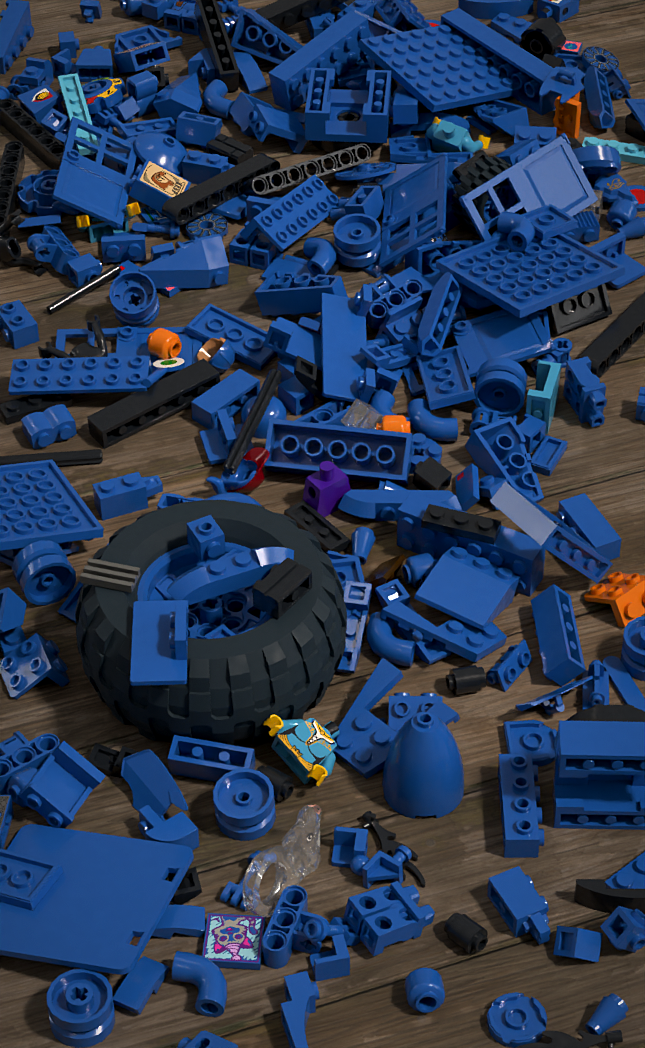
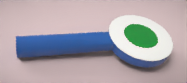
[142,358,185,388]

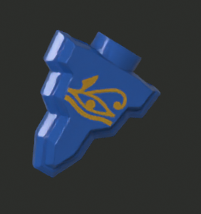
[593,174,638,207]

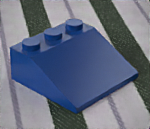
[414,546,520,630]

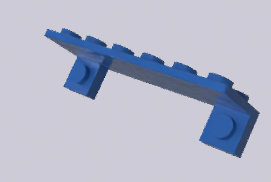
[240,174,339,252]
[321,284,376,405]
[263,317,403,395]
[8,356,153,395]

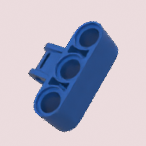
[26,224,80,275]
[366,274,423,329]
[0,731,60,795]
[262,885,329,969]

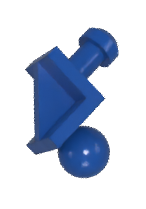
[350,845,412,889]

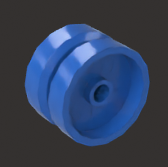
[333,214,381,267]
[474,357,527,417]
[12,540,77,605]
[621,616,645,681]
[213,768,276,841]
[47,969,115,1048]

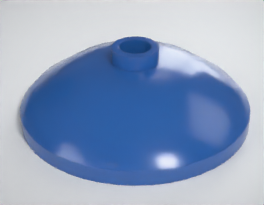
[134,131,188,177]

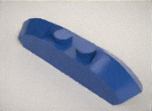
[584,66,616,129]
[417,271,463,357]
[337,489,462,521]
[167,547,294,605]

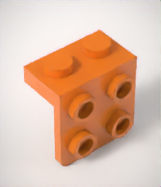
[584,572,645,627]

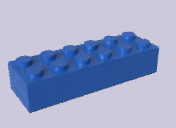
[269,11,370,111]
[264,418,414,486]
[397,492,546,597]

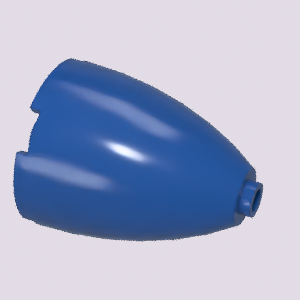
[382,712,464,819]

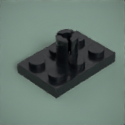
[547,283,612,334]

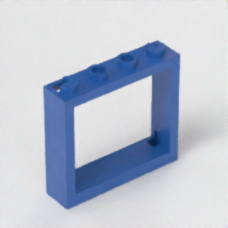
[490,482,613,584]

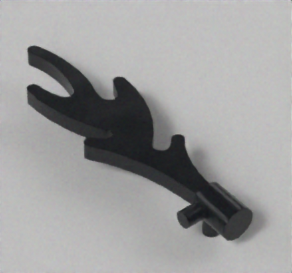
[362,811,425,888]
[515,1030,623,1048]

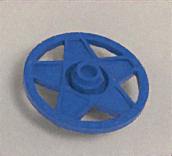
[335,162,396,182]

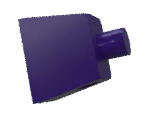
[302,461,351,517]

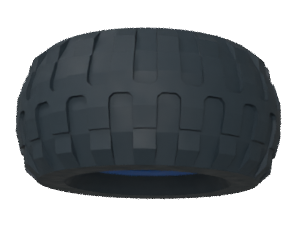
[75,500,347,746]

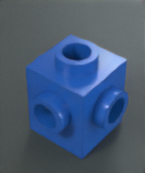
[600,906,645,952]

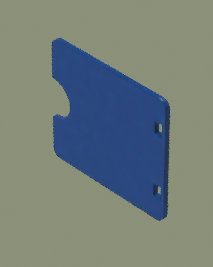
[0,824,194,975]

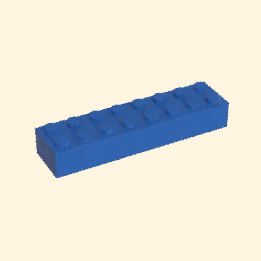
[441,8,559,116]

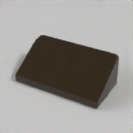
[364,554,406,597]

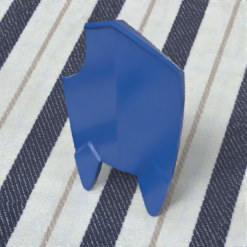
[539,67,585,104]
[515,675,593,715]
[121,749,188,822]

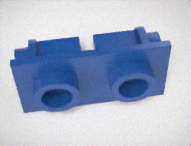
[602,63,631,99]
[487,639,533,692]
[582,660,609,710]

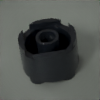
[520,17,566,61]

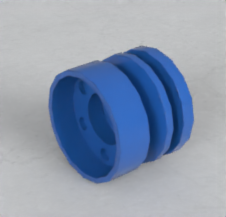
[109,271,160,328]

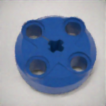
[573,146,622,184]

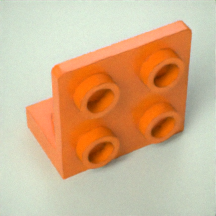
[553,92,582,139]

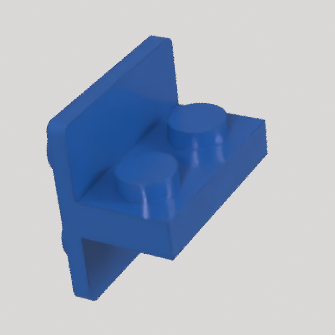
[375,296,423,345]
[199,409,254,465]

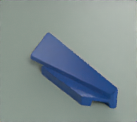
[376,162,464,196]

